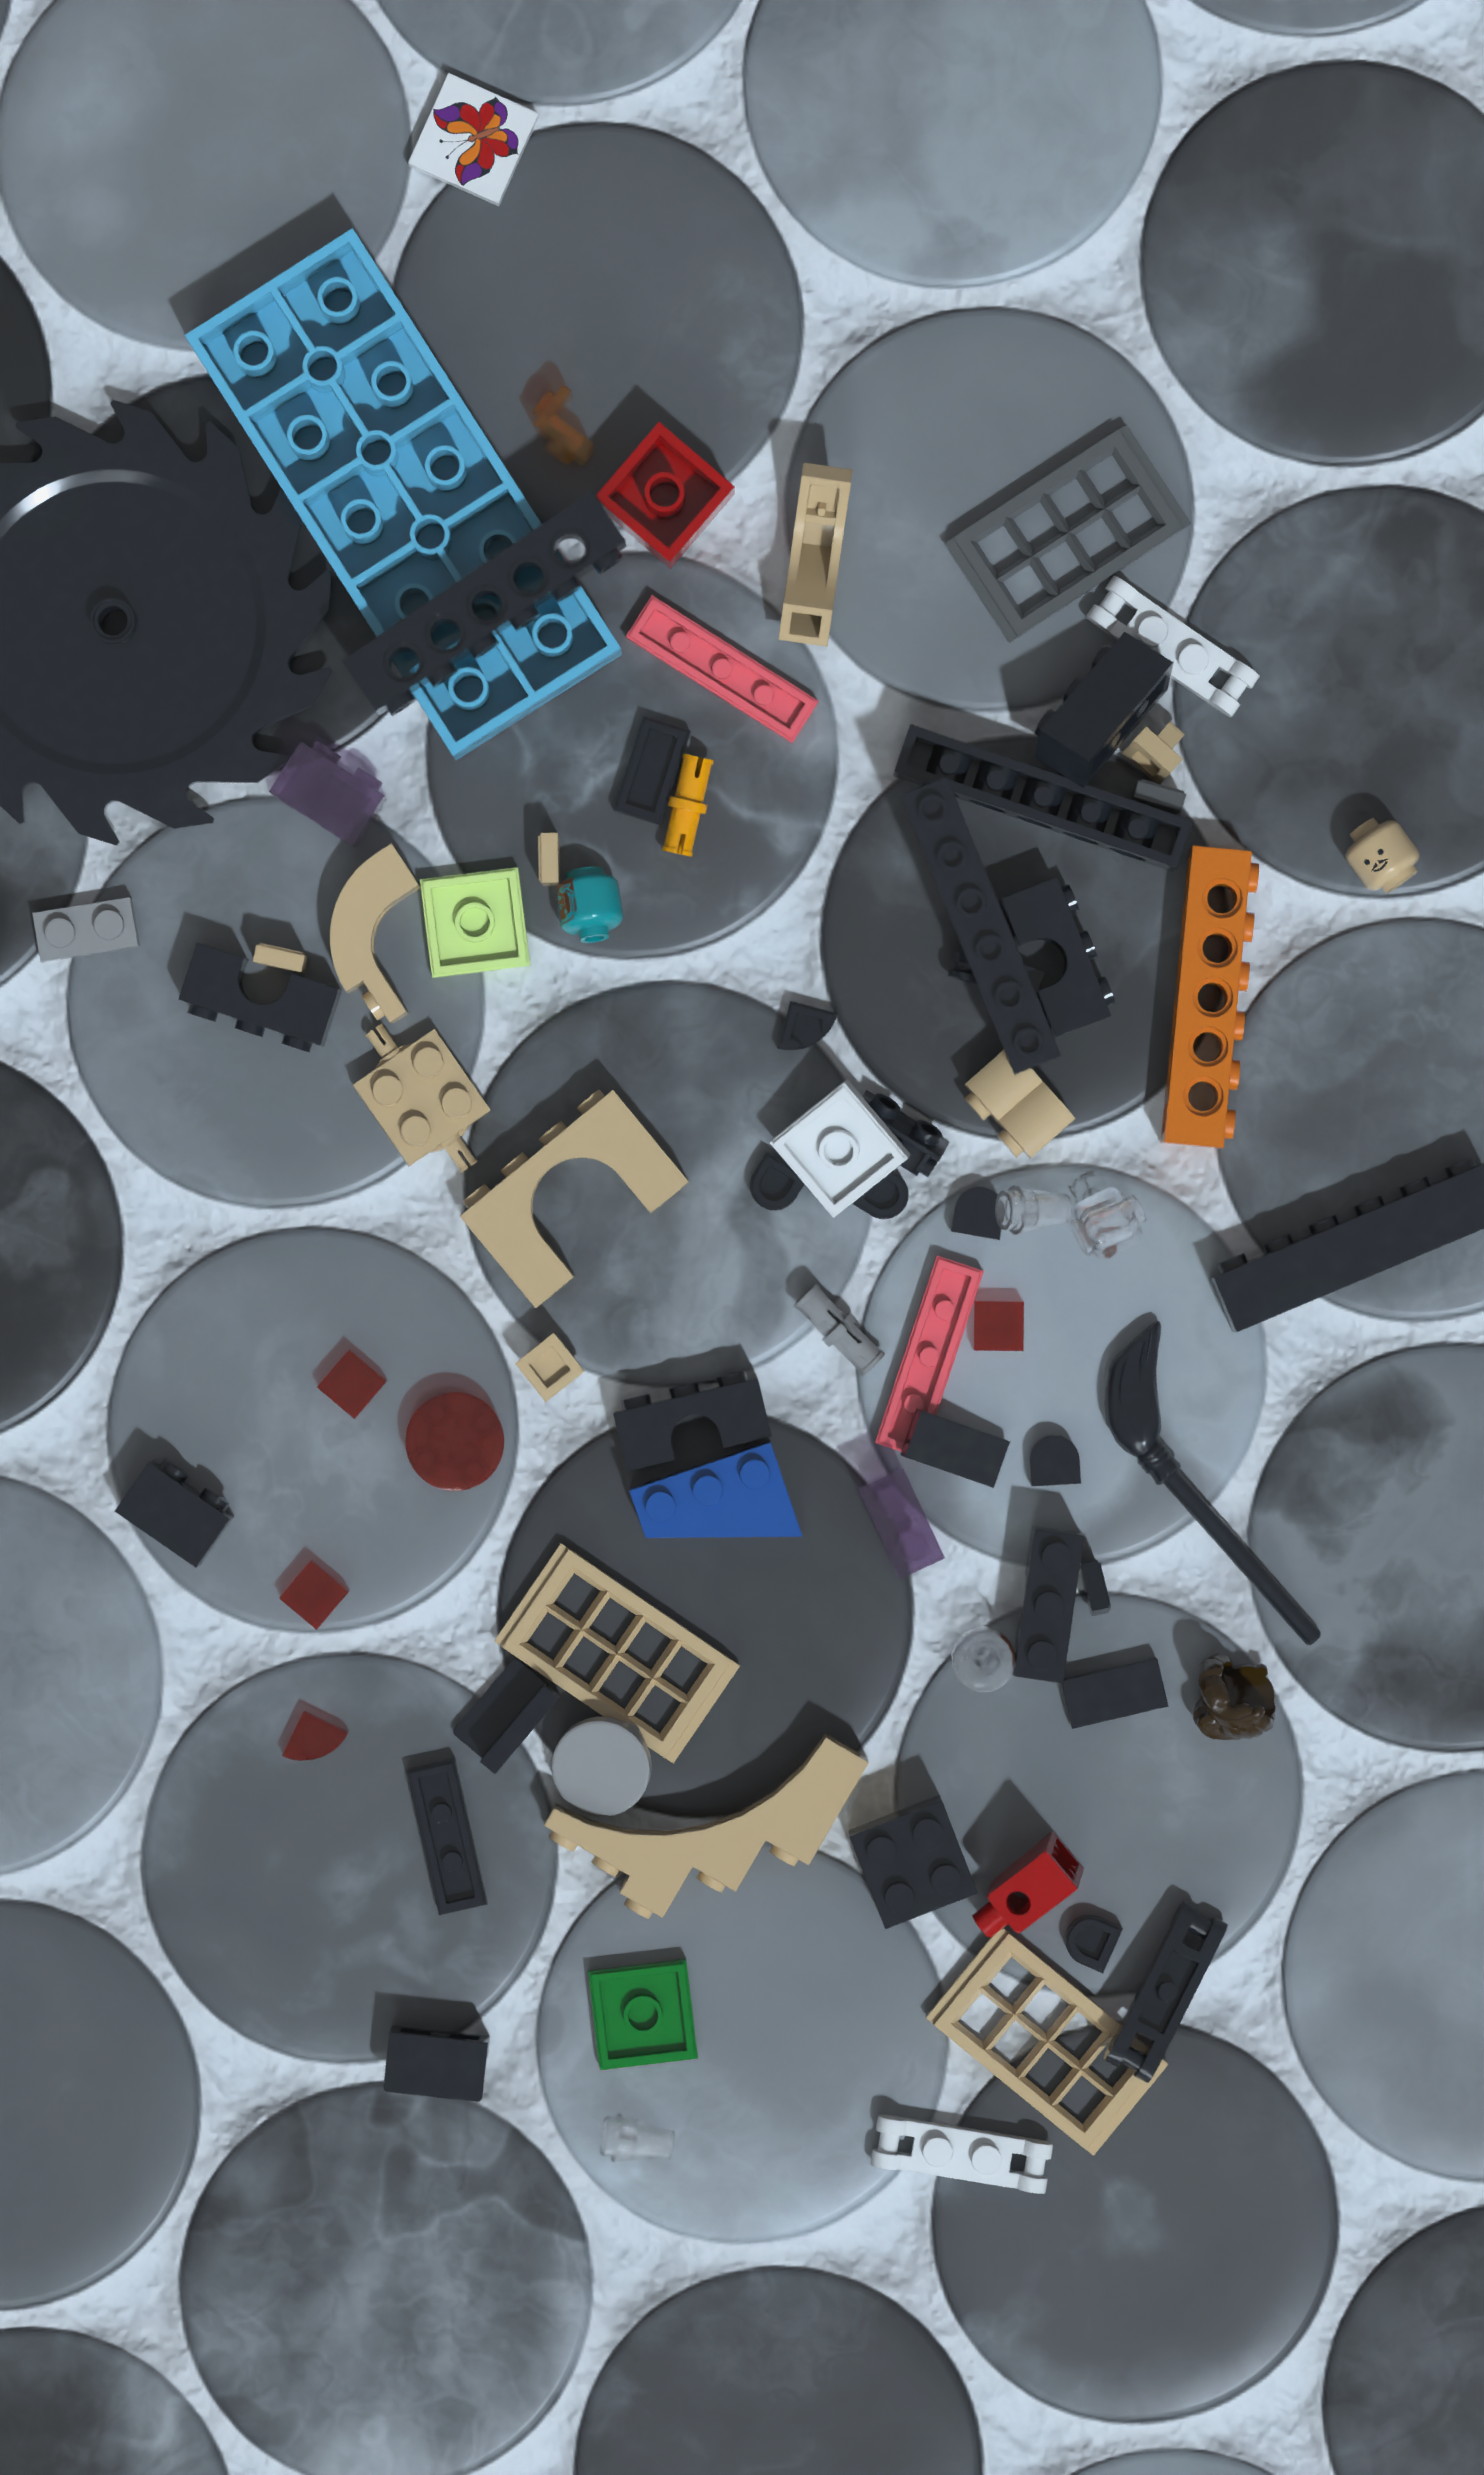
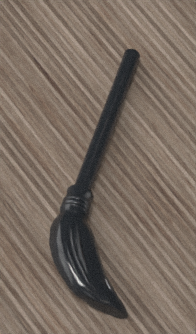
[1104,1321,1321,1645]

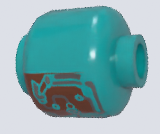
[555,867,623,943]

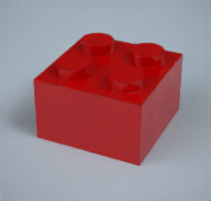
[596,422,735,569]

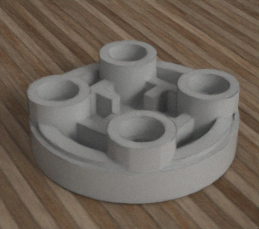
[552,1717,652,1816]

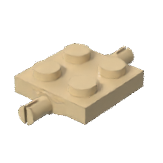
[353,1023,491,1173]

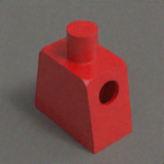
[972,1831,1084,1938]

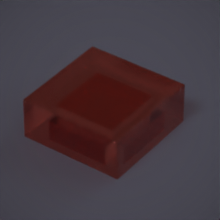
[973,1301,1024,1351]
[317,1349,387,1419]
[279,1560,349,1630]

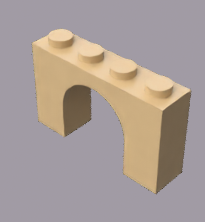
[460,1089,689,1308]

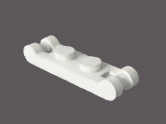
[1085,576,1260,717]
[870,2114,1053,2194]

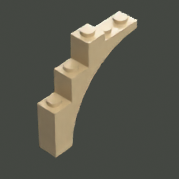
[544,1733,869,1919]

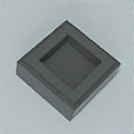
[1131,779,1186,814]

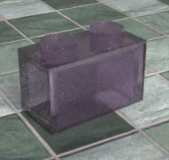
[269,741,387,849]
[857,1466,945,1579]

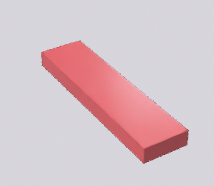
[626,595,819,744]
[875,1255,984,1452]

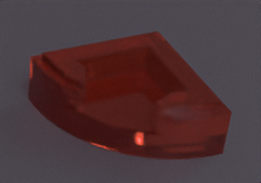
[282,1711,349,1761]

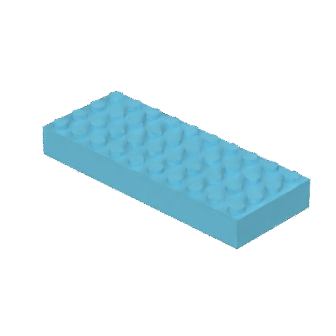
[184,228,622,760]

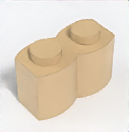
[964,1050,1076,1159]

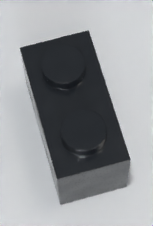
[115,1459,234,1568]

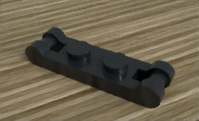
[1103,1901,1228,2083]

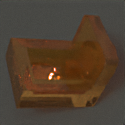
[533,385,595,466]

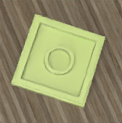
[420,867,531,978]

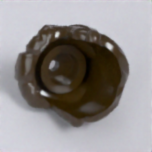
[1193,1653,1276,1740]

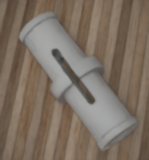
[793,1284,885,1376]

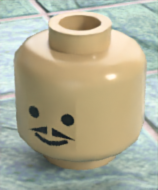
[1345,818,1420,894]

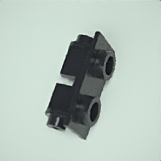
[862,1089,950,1178]

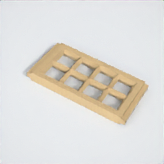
[494,1543,740,1764]
[926,1928,1169,2156]

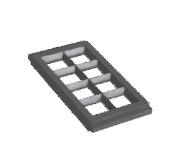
[944,424,1191,643]

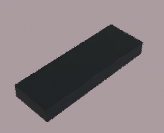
[407,1758,488,1915]

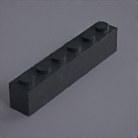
[1210,1157,1484,1332]

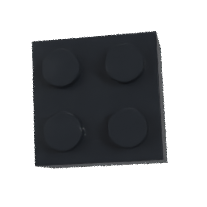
[848,1795,978,1929]

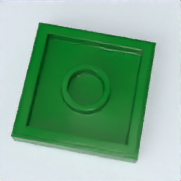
[588,1958,698,2070]

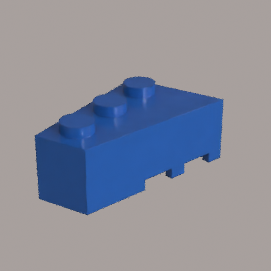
[629,1441,803,1538]

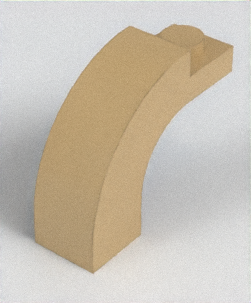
[778,463,853,647]
[330,843,421,1024]

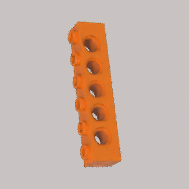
[1161,846,1259,1149]

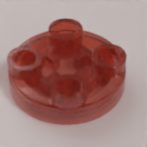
[405,1392,505,1491]

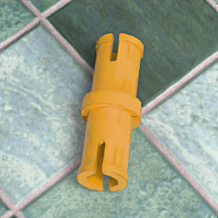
[661,753,714,857]

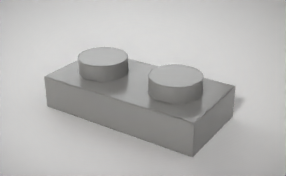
[32,897,140,963]

